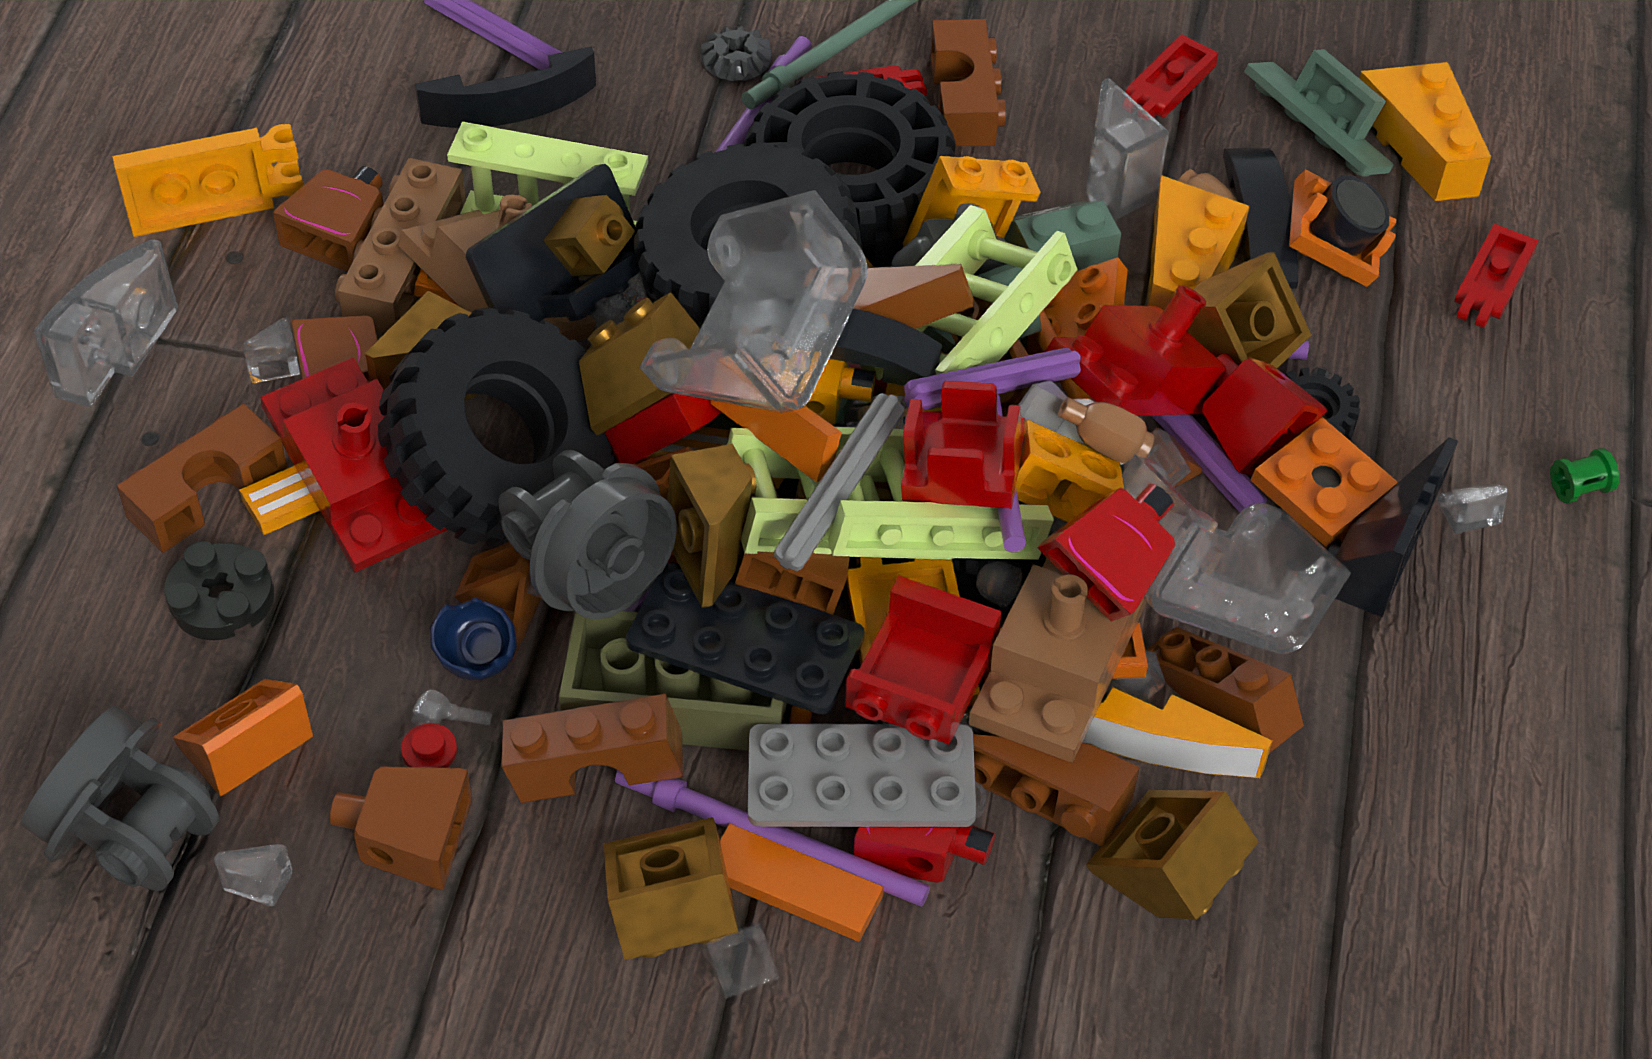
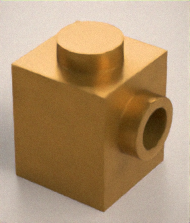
[543,195,635,276]

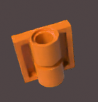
[1026,257,1128,355]

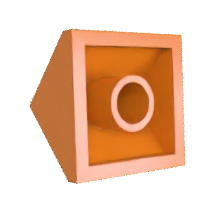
[172,679,313,797]

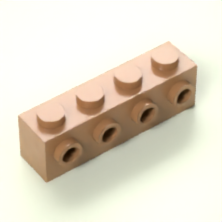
[335,158,466,333]

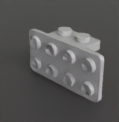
[748,724,976,827]

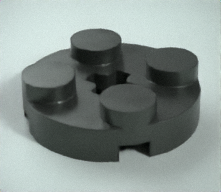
[164,541,274,640]

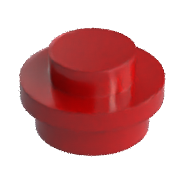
[401,723,457,768]

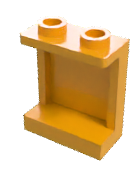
[903,156,1041,247]

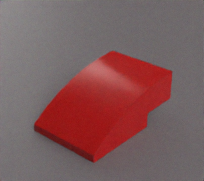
[604,347,755,464]

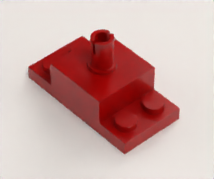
[1045,285,1226,416]
[260,357,448,573]

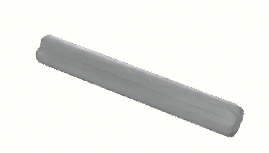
[774,393,904,571]

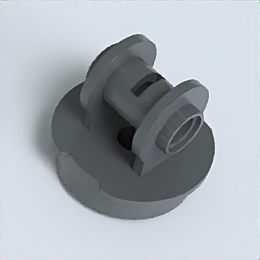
[498,450,677,619]
[21,705,219,891]

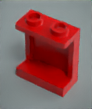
[846,575,1002,745]

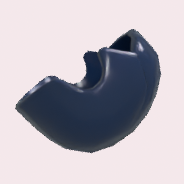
[430,598,517,680]

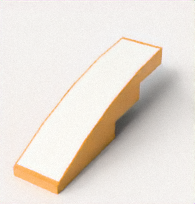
[1082,687,1273,778]

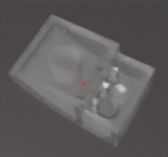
[34,239,178,408]

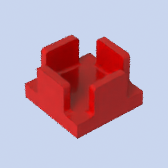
[901,381,1025,509]

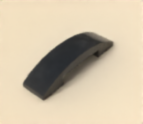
[415,46,596,128]
[1223,148,1298,289]
[726,302,942,386]

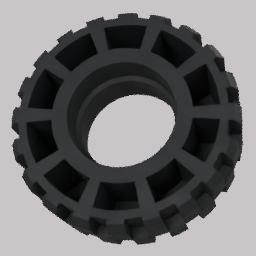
[746,71,956,266]
[634,143,864,352]
[378,308,616,549]

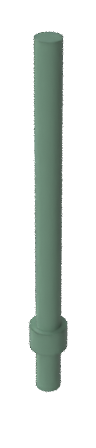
[742,0,918,109]

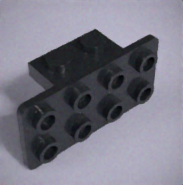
[466,164,640,322]
[626,562,865,714]

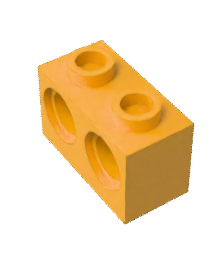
[1016,419,1124,522]

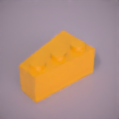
[1359,62,1491,201]
[1147,175,1249,311]

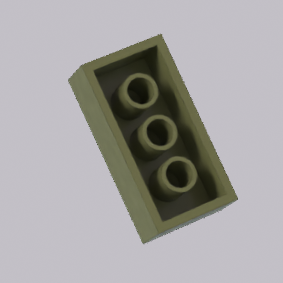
[559,611,787,751]

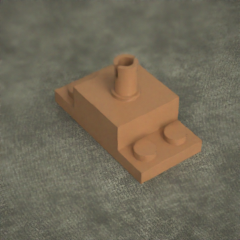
[398,194,596,341]
[969,558,1150,763]

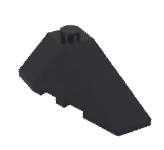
[1321,437,1458,617]

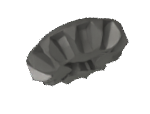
[701,25,772,81]

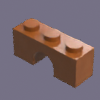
[930,19,1006,147]
[117,403,288,553]
[502,694,683,803]

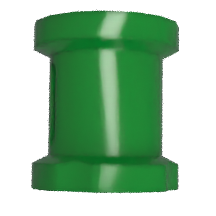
[1550,448,1619,504]

